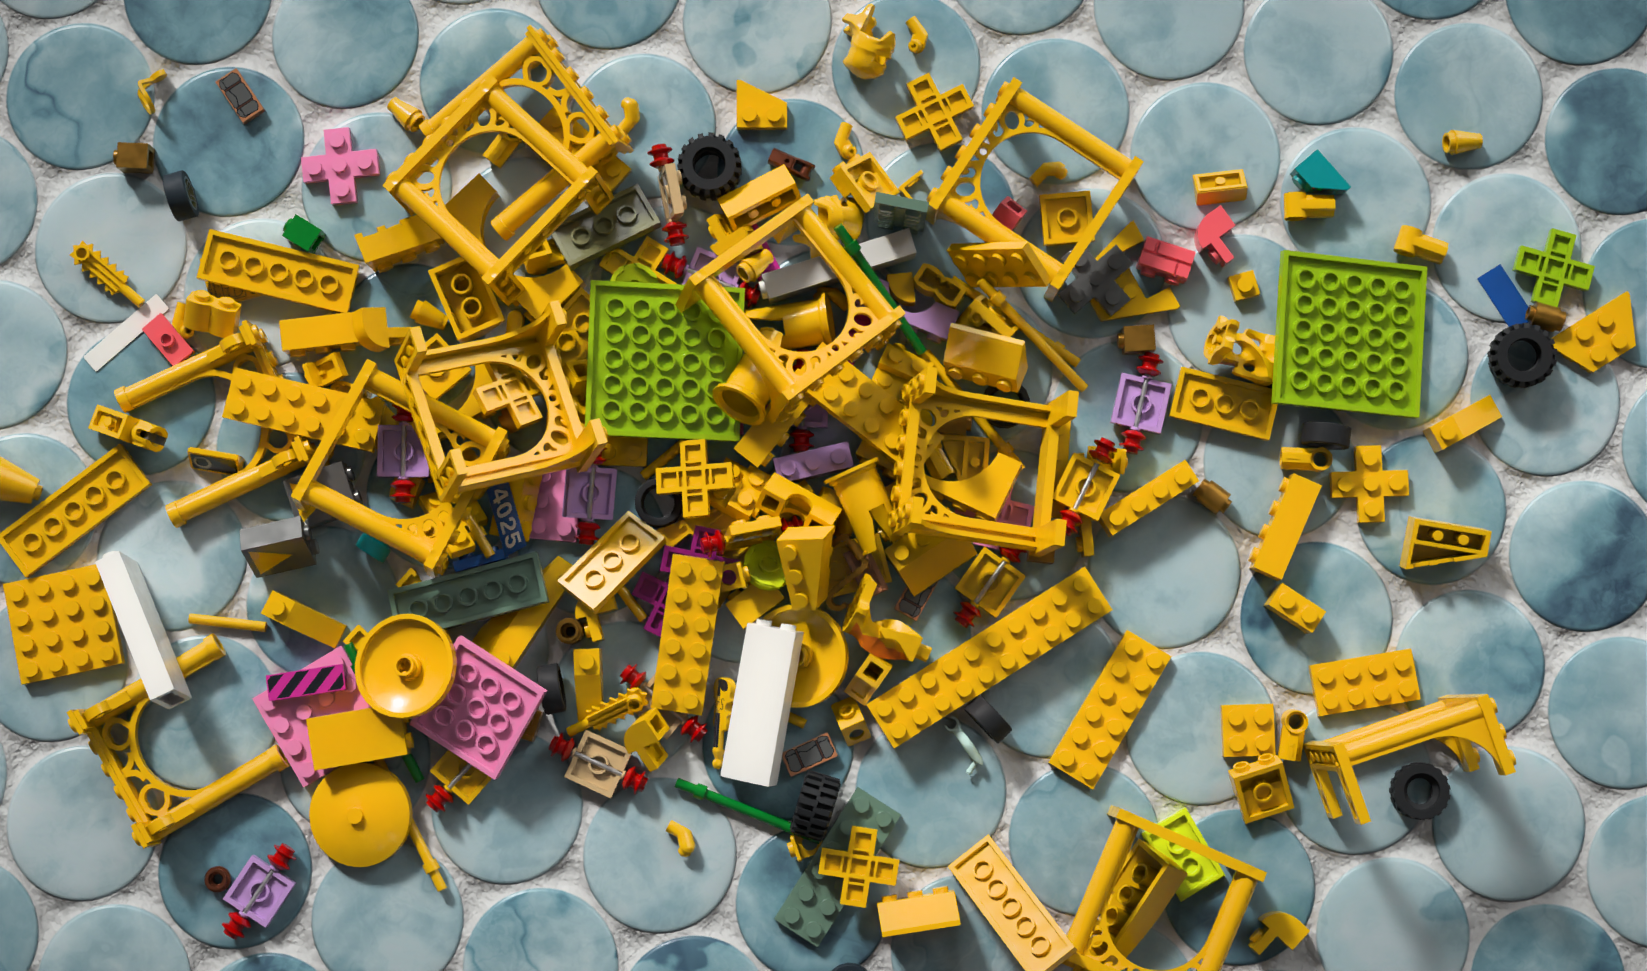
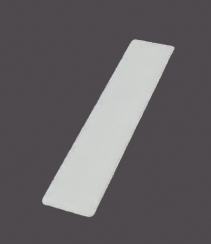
[84,294,169,371]

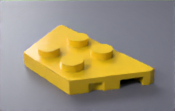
[1550,291,1636,373]

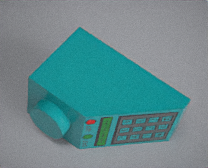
[1290,149,1351,195]

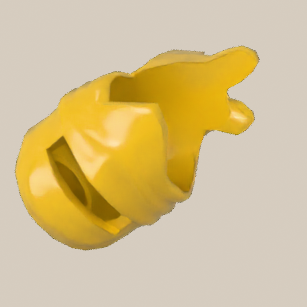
[842,4,896,79]
[793,195,864,259]

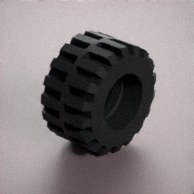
[677,132,742,201]
[1487,323,1558,388]
[790,770,841,842]

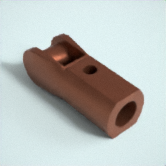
[767,148,816,181]

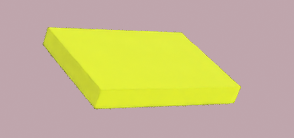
[1141,808,1226,902]

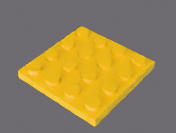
[3,564,125,685]

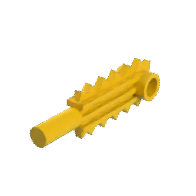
[70,240,145,308]
[566,687,649,737]

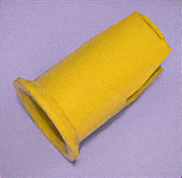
[745,291,836,350]
[712,327,795,426]
[824,457,908,556]

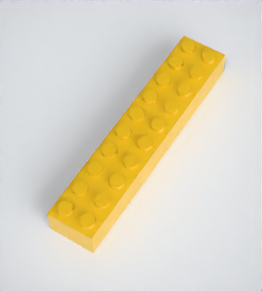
[866,566,1112,748]

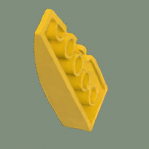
[472,556,573,669]
[1073,838,1188,971]

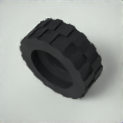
[1389,762,1451,820]

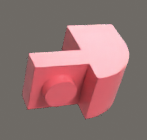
[984,196,1027,243]
[1194,205,1236,268]

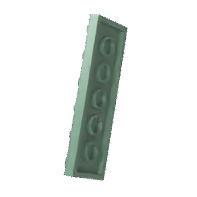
[874,192,929,235]
[387,552,549,630]
[774,787,901,947]

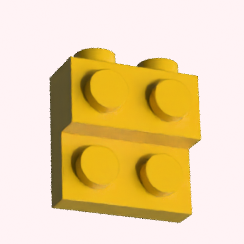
[830,152,900,213]
[872,343,934,405]
[709,457,771,522]
[1228,753,1294,824]

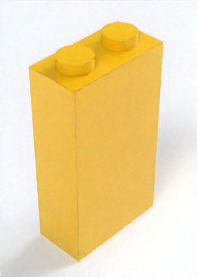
[306,707,414,771]

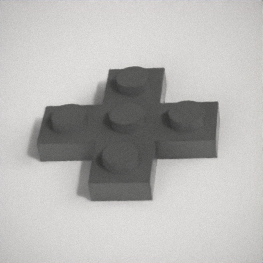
[1058,245,1133,317]

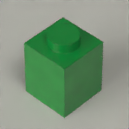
[282,214,326,254]

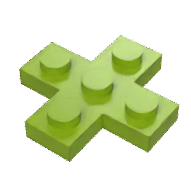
[1512,228,1595,307]

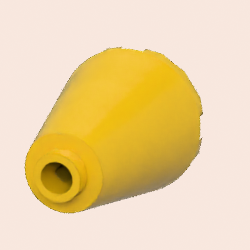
[0,456,43,504]

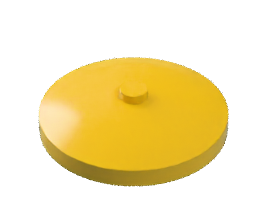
[762,605,849,708]
[355,614,457,719]
[309,762,413,867]

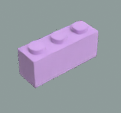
[773,441,854,483]

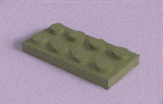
[550,183,662,271]

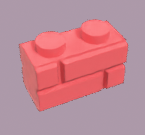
[1136,236,1196,286]

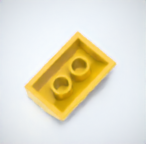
[428,257,506,344]
[943,323,1028,393]
[884,507,978,597]
[877,886,961,937]

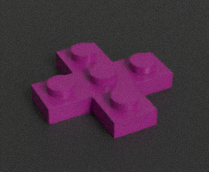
[660,525,741,585]
[631,572,670,637]

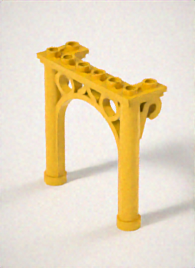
[419,25,634,241]
[114,320,317,528]
[66,633,290,849]

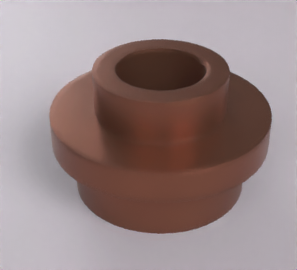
[204,866,231,892]

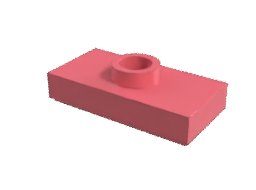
[142,313,195,366]

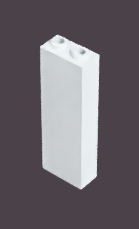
[758,228,917,304]
[95,551,192,709]
[720,619,804,787]

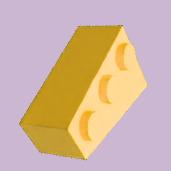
[354,215,445,273]
[1399,516,1492,569]
[776,525,835,611]

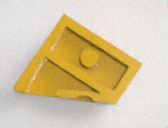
[737,80,787,130]
[941,434,990,481]

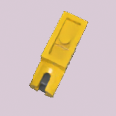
[88,404,168,452]

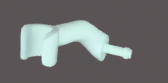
[944,716,983,775]

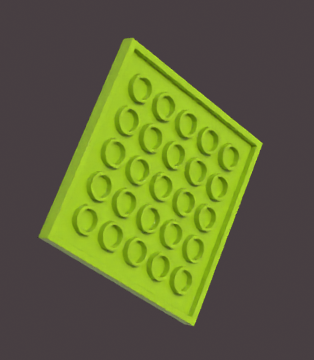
[1271,250,1427,419]
[585,280,745,442]

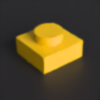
[1227,270,1260,302]

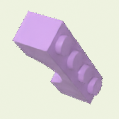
[854,278,960,344]

